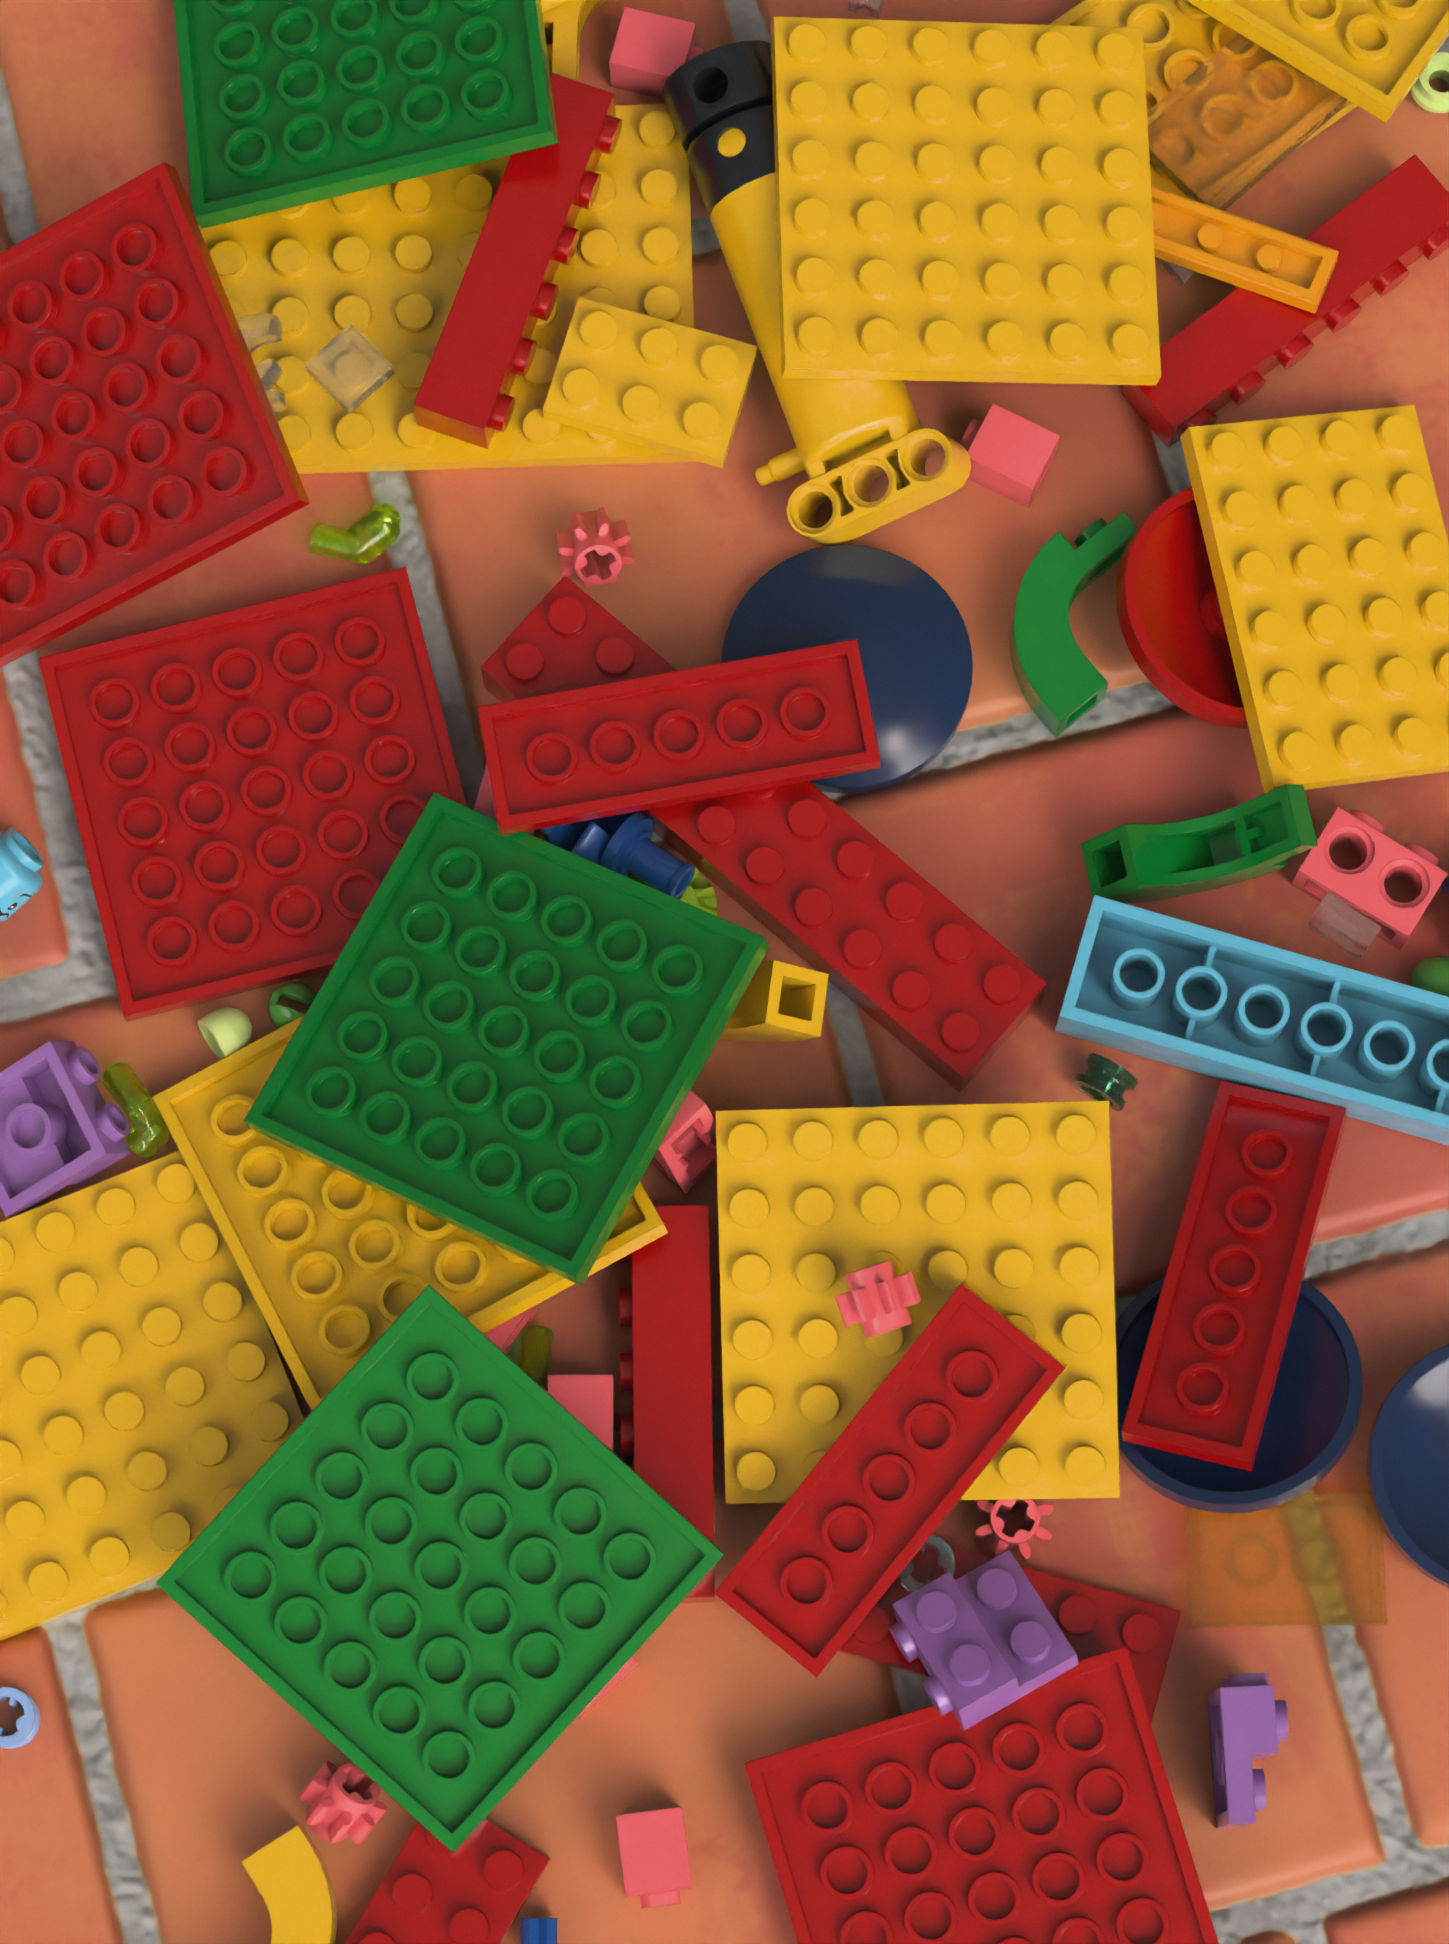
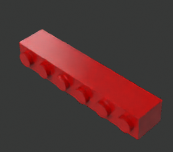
[413,72,622,449]
[1121,154,1449,448]
[619,1205,715,1603]

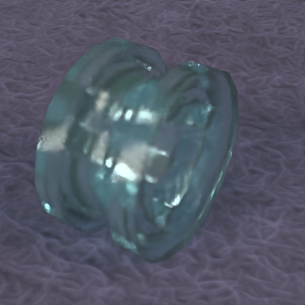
[898,1535,955,1593]

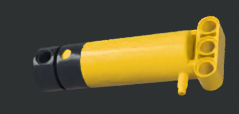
[661,40,971,546]

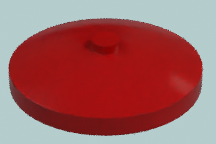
[1116,487,1249,729]

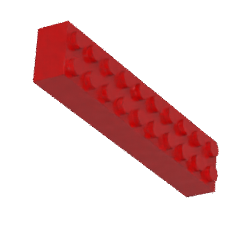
[480,575,1047,1092]

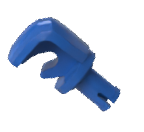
[539,812,695,899]

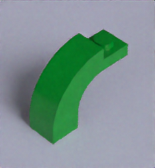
[1010,512,1137,738]
[1080,784,1318,904]

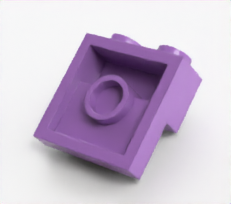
[0,1041,130,1217]
[889,1550,1079,1730]
[1207,1673,1288,1828]

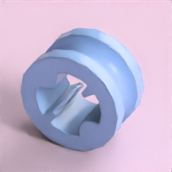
[0,1687,41,1749]

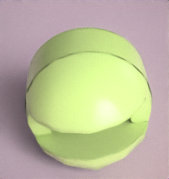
[197,1007,252,1060]

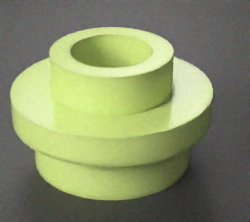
[1410,52,1449,113]

